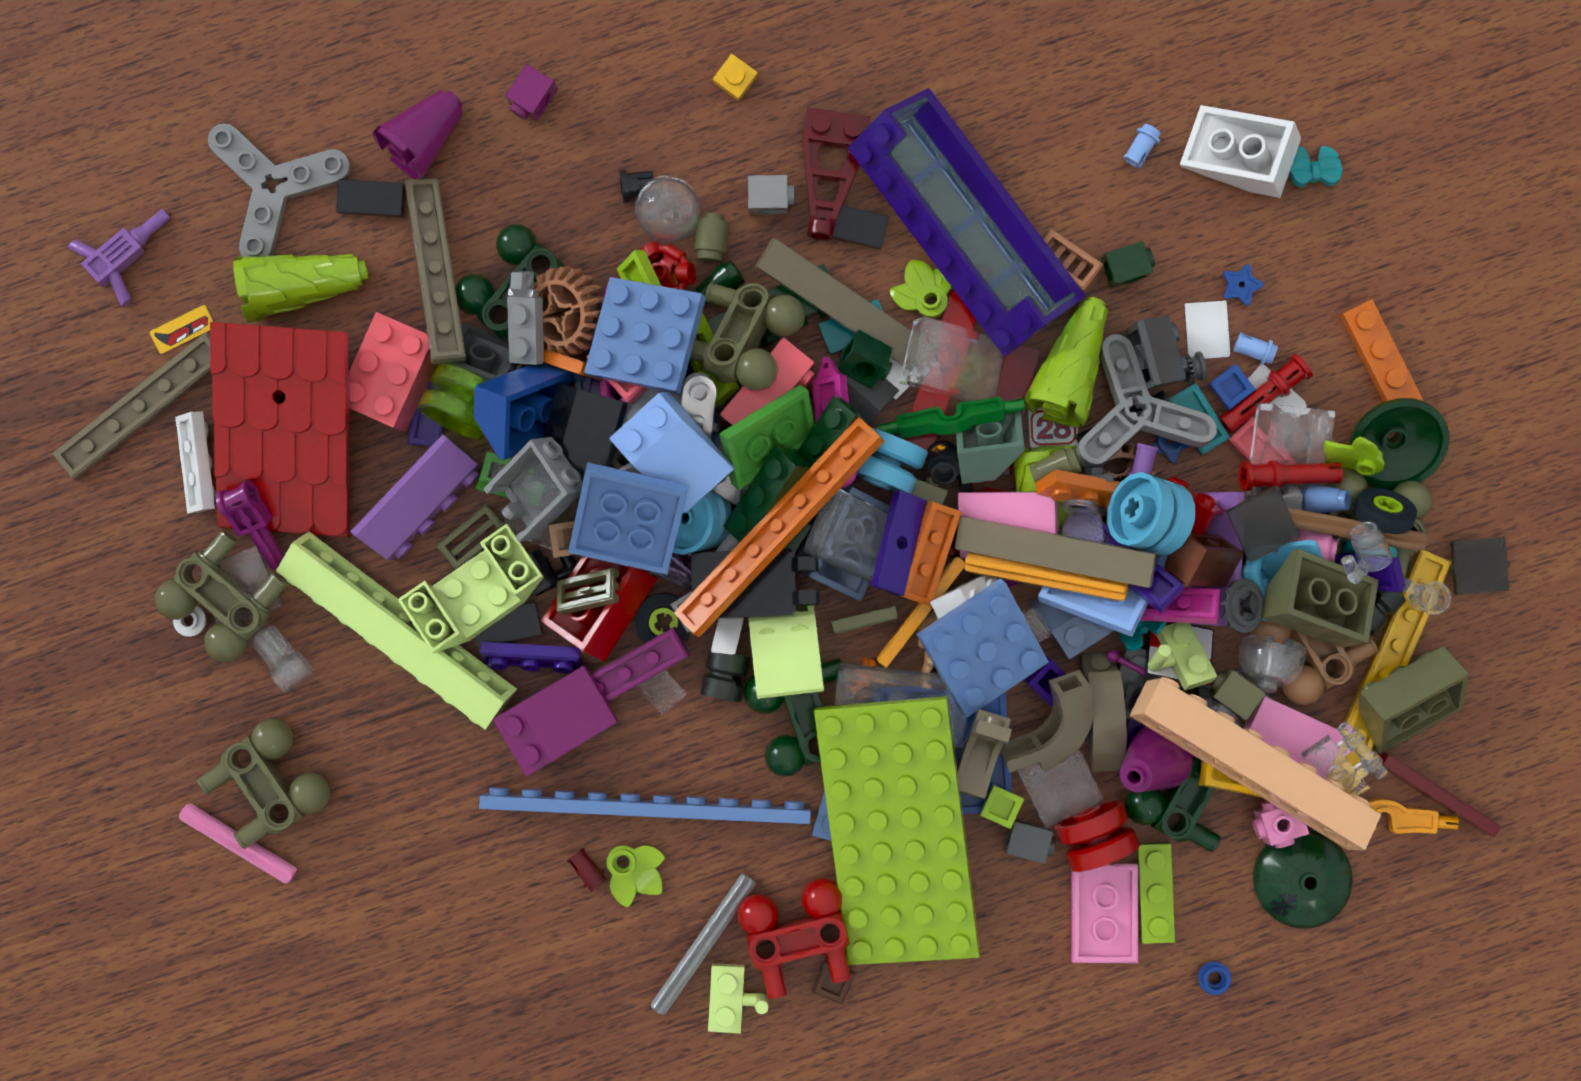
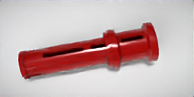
[1218,354,1313,433]
[1238,460,1343,491]

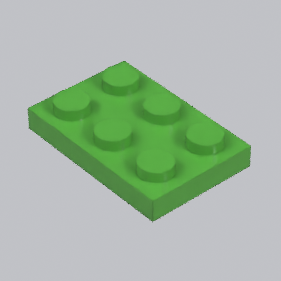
[719,385,814,490]

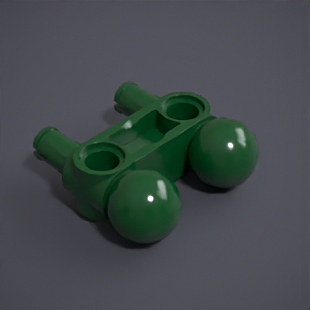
[455,224,565,339]
[744,658,845,777]
[1124,756,1245,852]

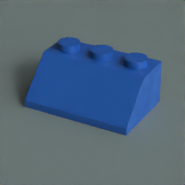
[474,362,571,460]

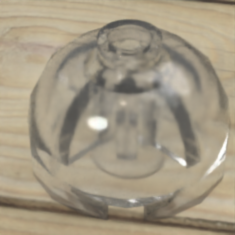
[635,175,701,243]
[1238,635,1307,693]

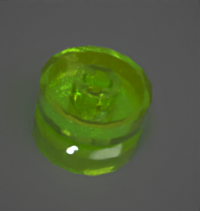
[417,364,486,440]

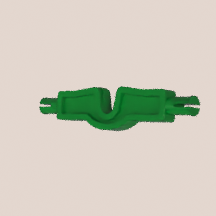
[877,397,1025,439]

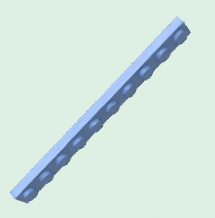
[479,787,811,824]

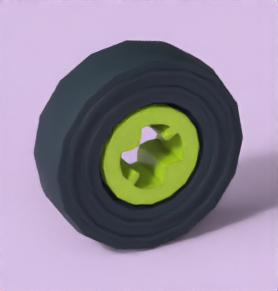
[1354,488,1417,535]
[635,593,691,644]

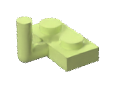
[1148,622,1218,691]
[708,963,769,1034]

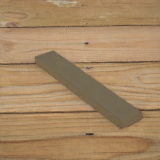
[405,178,466,364]
[755,238,933,373]
[52,332,210,479]
[955,516,1157,588]

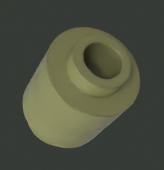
[694,213,730,263]

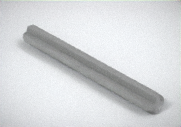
[651,873,756,1015]

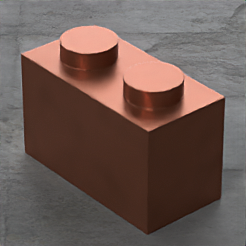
[1164,533,1244,588]

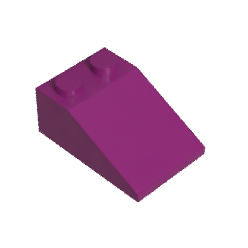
[493,665,619,777]

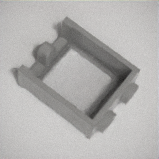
[484,437,583,542]

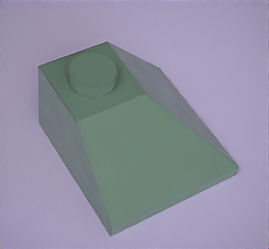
[955,411,1025,484]

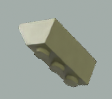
[1261,549,1379,648]
[1358,646,1469,754]

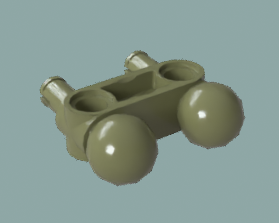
[690,282,805,391]
[1324,468,1433,580]
[154,530,288,663]
[196,718,330,849]

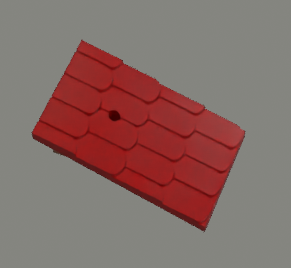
[210,322,350,537]

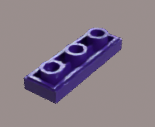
[871,490,927,596]
[480,642,583,674]

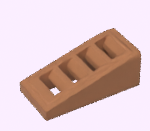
[1043,229,1105,296]

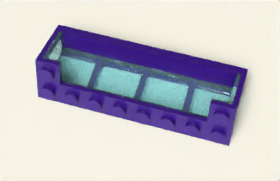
[848,88,1086,357]

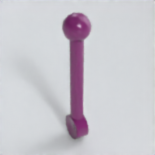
[1107,650,1145,676]

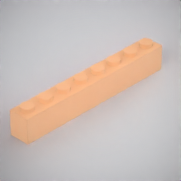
[1129,677,1381,850]

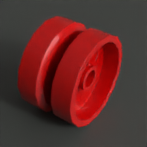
[1055,800,1140,872]

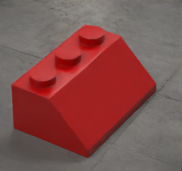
[541,556,657,662]

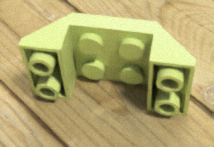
[397,524,544,654]

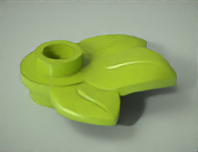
[890,260,952,318]
[1322,437,1385,476]
[607,845,665,907]

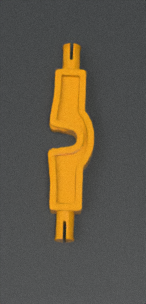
[1367,798,1459,834]

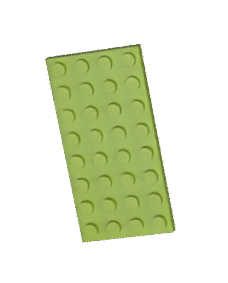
[814,696,980,965]

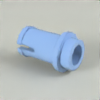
[1123,124,1161,168]
[1233,332,1278,365]

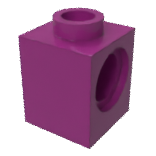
[505,63,558,122]

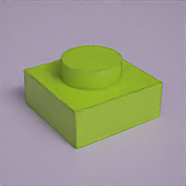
[979,784,1024,829]

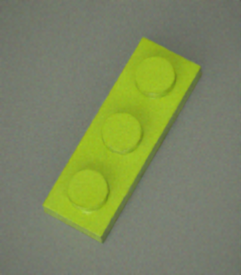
[1136,842,1175,944]

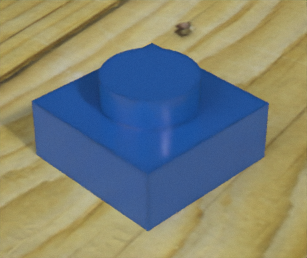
[1207,364,1256,410]

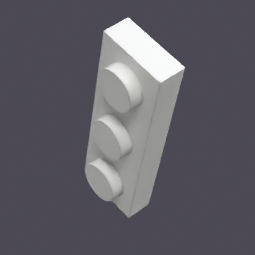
[175,411,216,514]

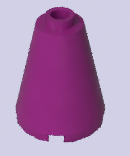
[372,90,463,180]
[1120,726,1194,792]

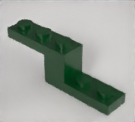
[723,396,863,543]

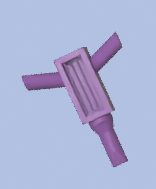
[67,209,171,308]

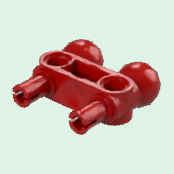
[737,878,851,999]

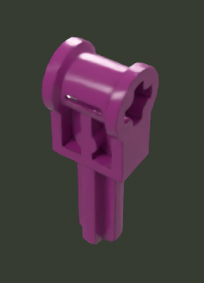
[216,480,285,570]

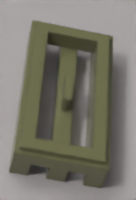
[436,504,504,570]
[557,568,619,615]
[831,606,898,634]

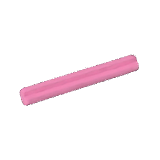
[179,804,297,884]

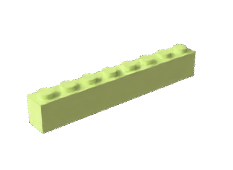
[276,532,517,730]

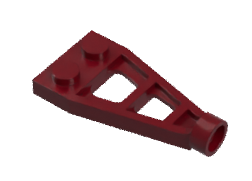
[802,107,871,241]

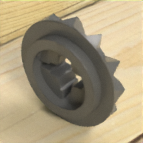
[1220,579,1264,633]

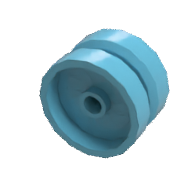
[857,428,928,494]
[1107,472,1195,556]
[673,490,733,555]

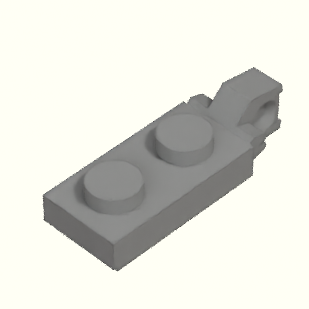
[507,271,544,365]

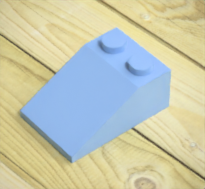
[609,392,735,513]

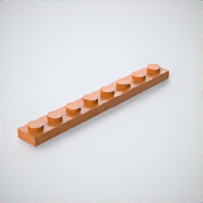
[674,417,885,637]

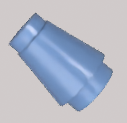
[1299,484,1351,514]

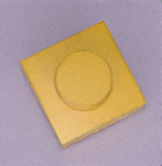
[712,53,758,101]

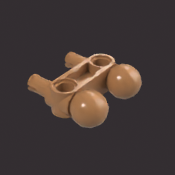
[1250,619,1378,706]

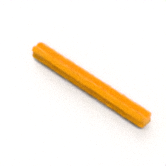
[964,553,1128,601]

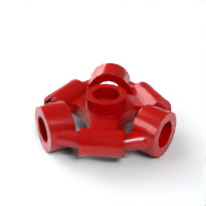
[640,241,696,290]

